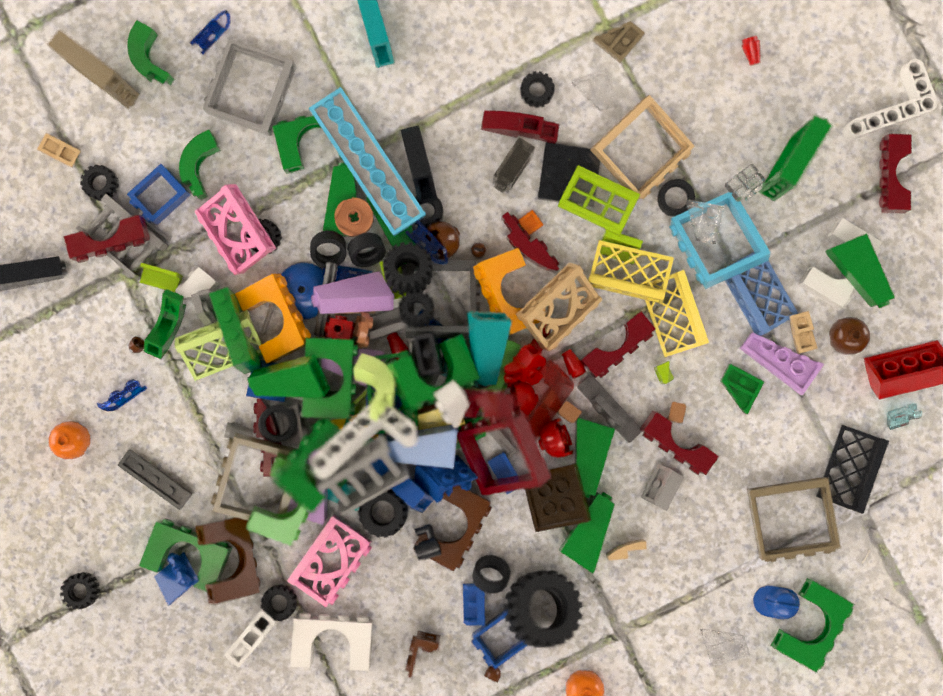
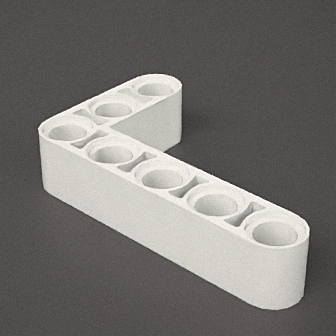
[842,59,938,140]
[311,404,418,479]

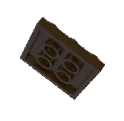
[525,463,591,532]

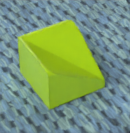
[654,361,674,385]

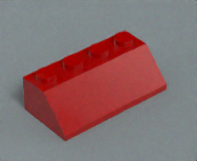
[864,340,943,400]

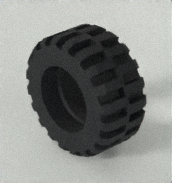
[504,570,583,648]

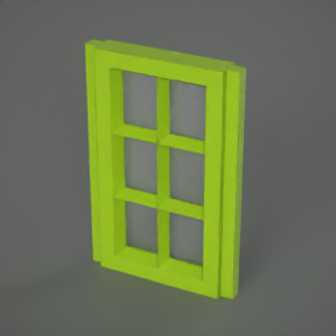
[558,165,640,236]

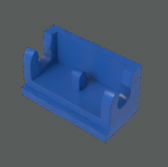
[414,465,453,503]
[463,583,485,626]

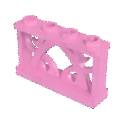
[195,184,276,275]
[287,514,372,607]

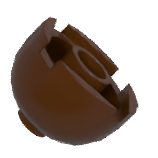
[424,221,460,260]
[829,317,870,355]

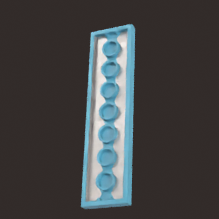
[309,87,426,236]

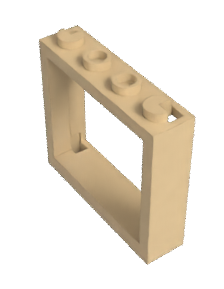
[590,95,695,199]

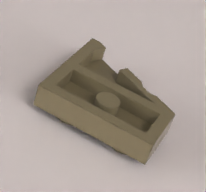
[593,21,645,64]

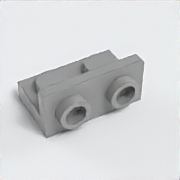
[191,289,217,326]

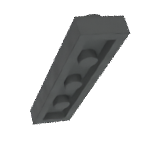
[117,449,192,510]

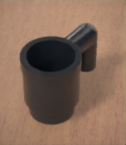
[414,524,442,561]

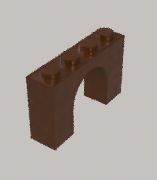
[413,484,492,572]
[195,517,260,604]

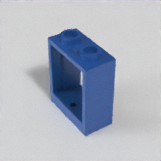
[127,164,191,225]
[471,610,528,669]

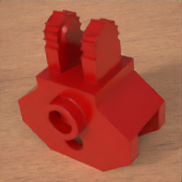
[504,343,546,386]

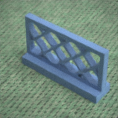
[725,252,798,336]

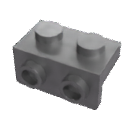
[277,403,309,446]

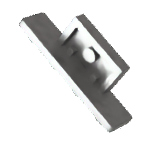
[577,375,642,443]

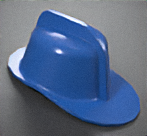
[753,586,800,619]

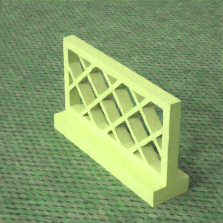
[175,310,263,381]

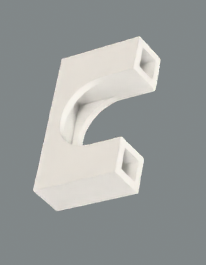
[798,218,882,309]
[290,613,373,671]

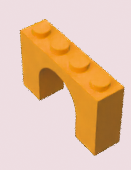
[473,248,546,336]
[235,273,311,364]

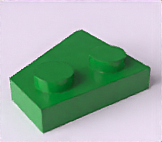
[720,364,764,414]

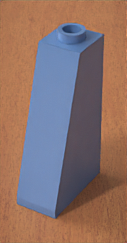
[386,425,458,468]

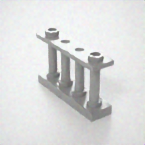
[76,194,169,280]
[315,435,410,516]

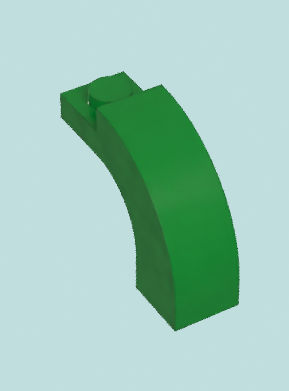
[127,20,175,86]
[179,130,221,200]
[144,289,186,359]

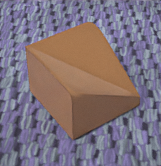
[557,401,582,423]
[666,402,686,423]

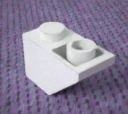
[175,267,220,300]
[434,380,469,429]

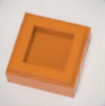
[518,209,544,236]

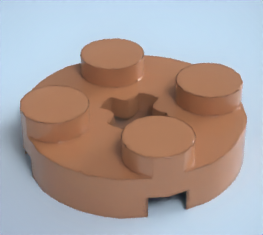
[334,198,374,237]
[353,312,373,349]

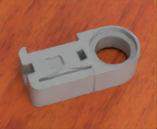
[489,429,517,457]

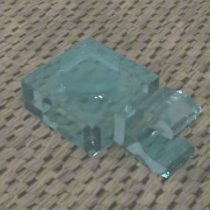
[887,403,922,430]

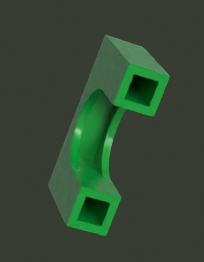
[272,116,343,174]
[209,287,263,374]
[387,335,480,411]
[302,338,358,419]
[272,419,351,513]
[139,518,233,592]
[770,578,854,673]

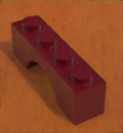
[879,134,912,214]
[63,215,150,263]
[581,311,656,378]
[461,389,514,420]
[639,411,719,475]

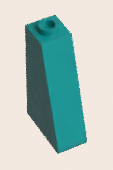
[357,0,394,68]
[468,311,512,386]

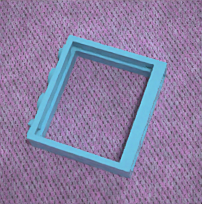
[669,190,771,289]

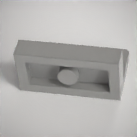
[368,308,406,341]
[641,463,684,511]

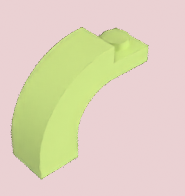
[354,353,395,421]

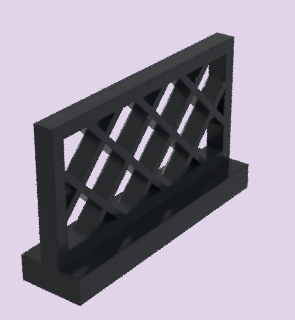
[816,425,889,514]

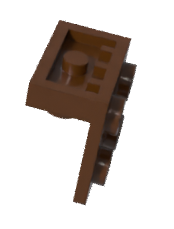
[405,631,440,678]

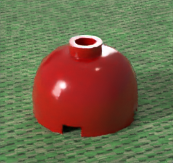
[506,381,539,417]
[538,418,573,458]

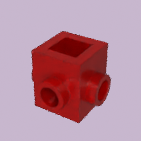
[325,315,355,340]

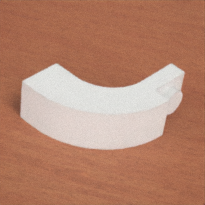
[224,610,277,668]

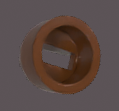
[471,243,486,258]
[128,336,144,353]
[484,666,501,683]

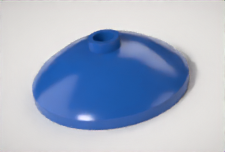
[281,263,325,320]

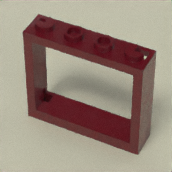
[457,412,551,496]

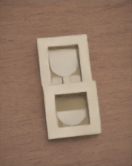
[37,133,81,168]
[789,311,818,354]
[606,539,647,560]

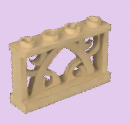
[516,263,602,351]

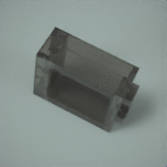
[493,137,535,193]

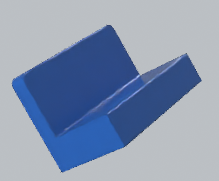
[487,452,517,495]

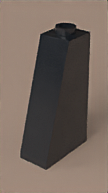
[400,125,438,204]
[0,256,67,291]

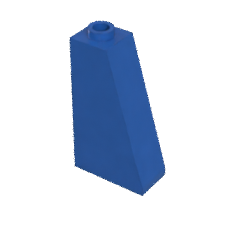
[370,458,434,513]

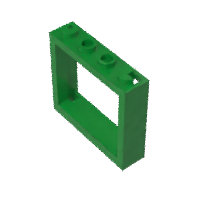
[758,115,832,202]

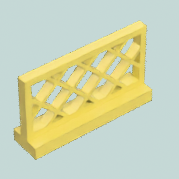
[588,240,674,304]
[645,270,709,357]

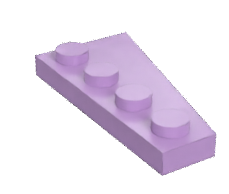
[739,332,824,395]

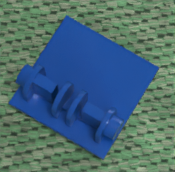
[424,455,478,490]
[154,552,199,606]

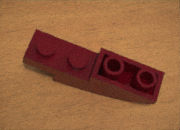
[481,111,560,144]
[501,212,560,273]
[253,399,282,477]

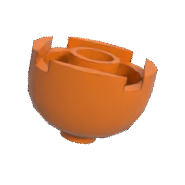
[49,421,90,459]
[566,670,605,696]

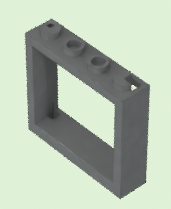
[406,260,480,338]

